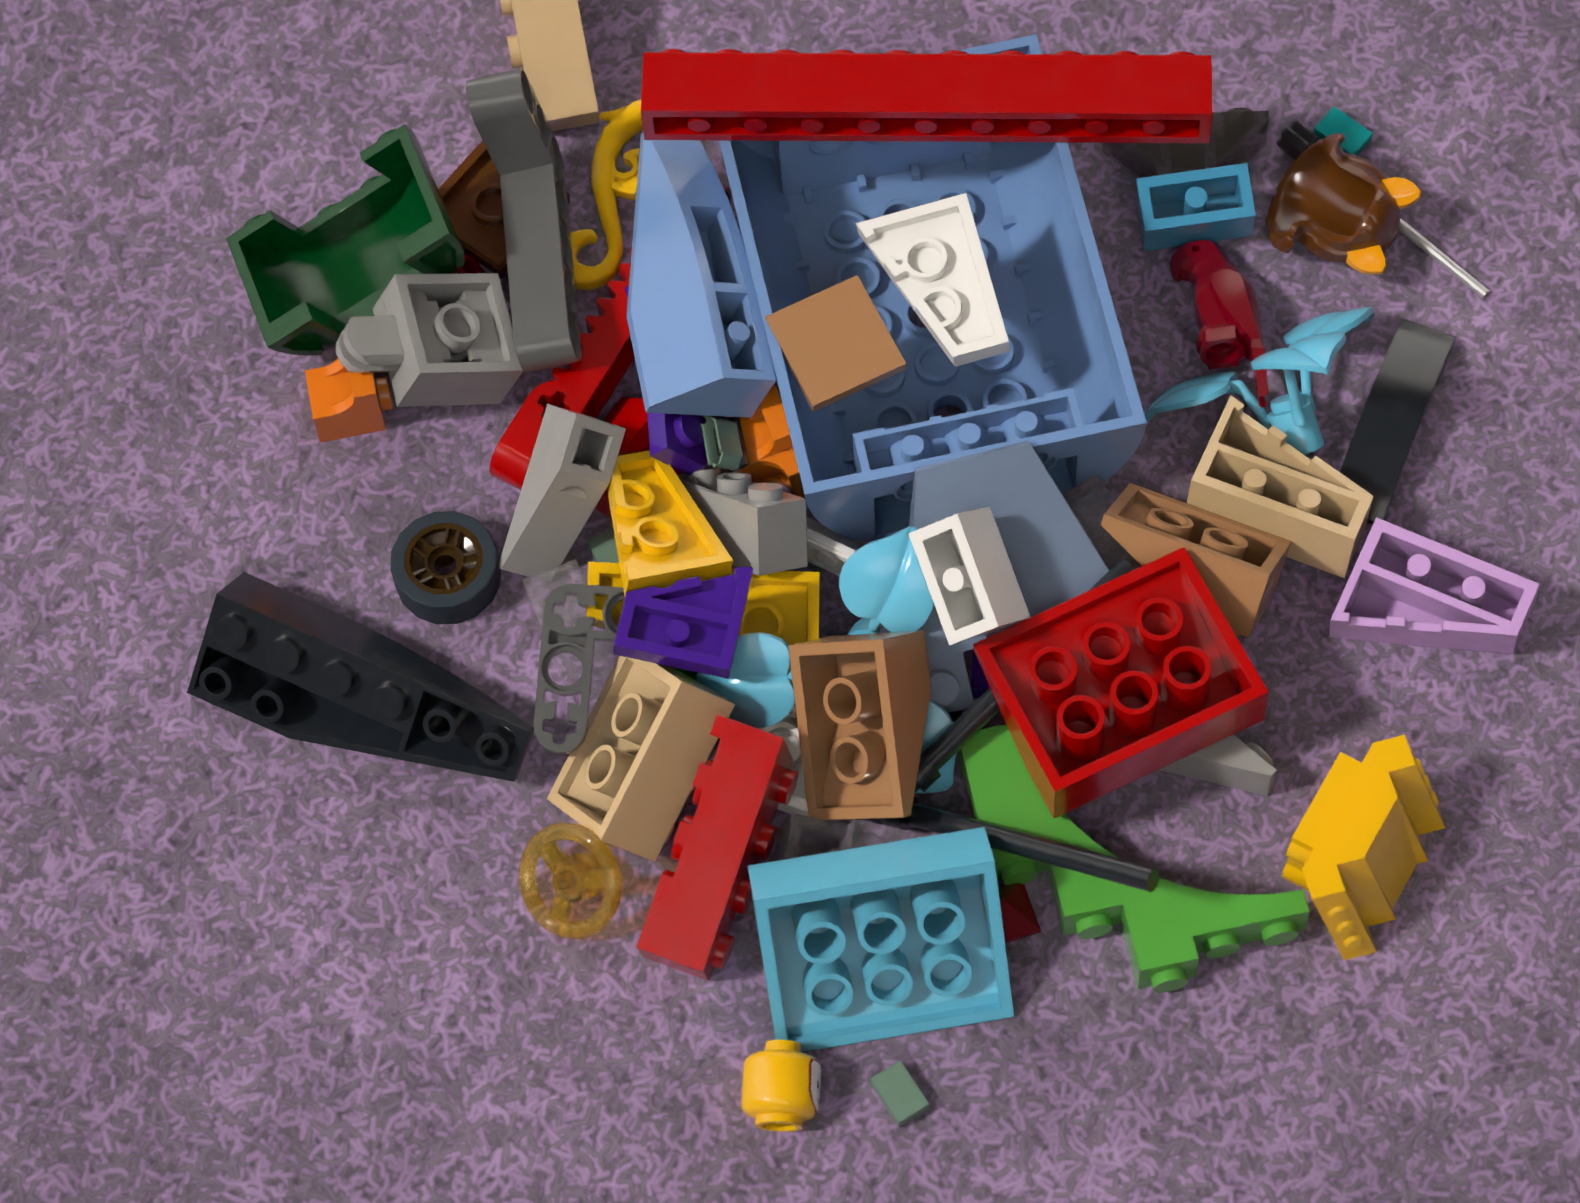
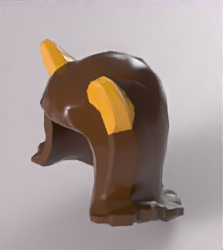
[1265,132,1421,275]

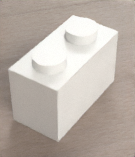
[908,506,1030,645]

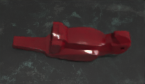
[1170,240,1269,408]

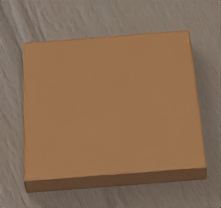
[765,275,906,412]

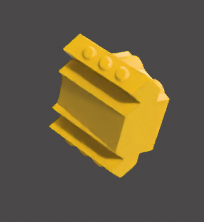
[1282,734,1445,960]

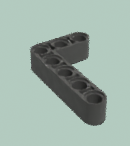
[466,68,582,373]

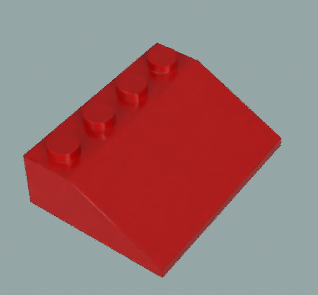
[973,547,1269,818]

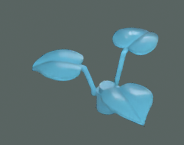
[1145,307,1375,455]
[696,526,957,793]

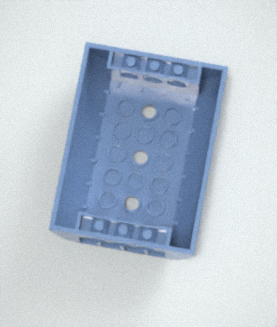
[719,34,1147,542]

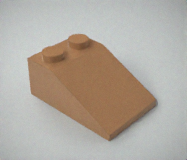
[1101,483,1292,638]
[788,630,932,820]

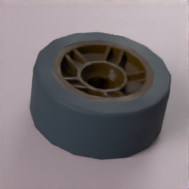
[391,511,501,624]

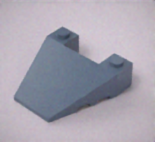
[909,441,1109,713]

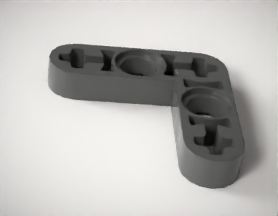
[534,583,625,755]

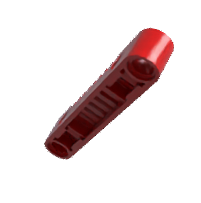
[489,183,732,490]

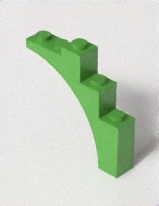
[957,724,1310,993]

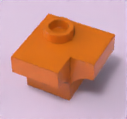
[305,359,393,443]
[726,385,805,497]

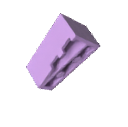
[1329,517,1540,654]

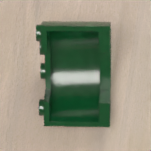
[226,124,465,356]

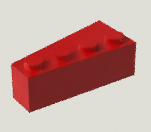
[636,714,799,981]

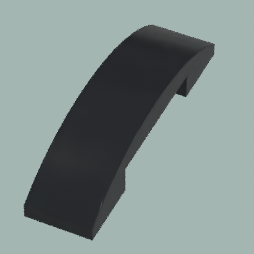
[1340,319,1456,525]

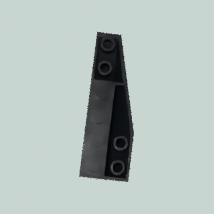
[187,572,534,782]

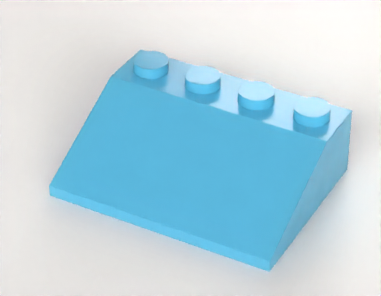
[748,827,1014,1052]

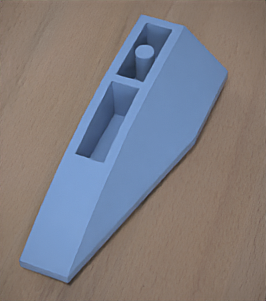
[627,132,776,418]

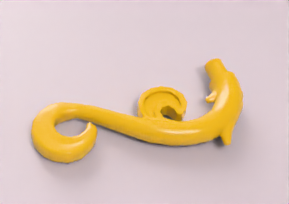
[570,99,643,290]

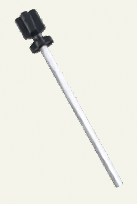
[1277,120,1490,299]

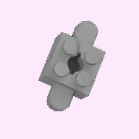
[336,273,523,407]

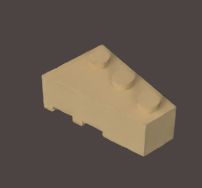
[500,0,600,131]
[1187,395,1374,578]

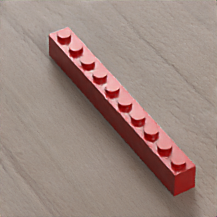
[641,49,1213,143]

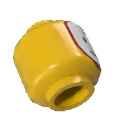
[741,1040,821,1132]

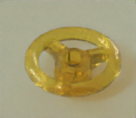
[519,822,622,939]

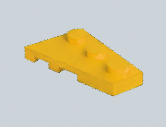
[607,450,733,596]

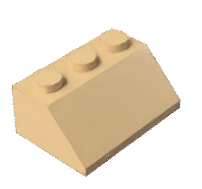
[547,656,735,862]

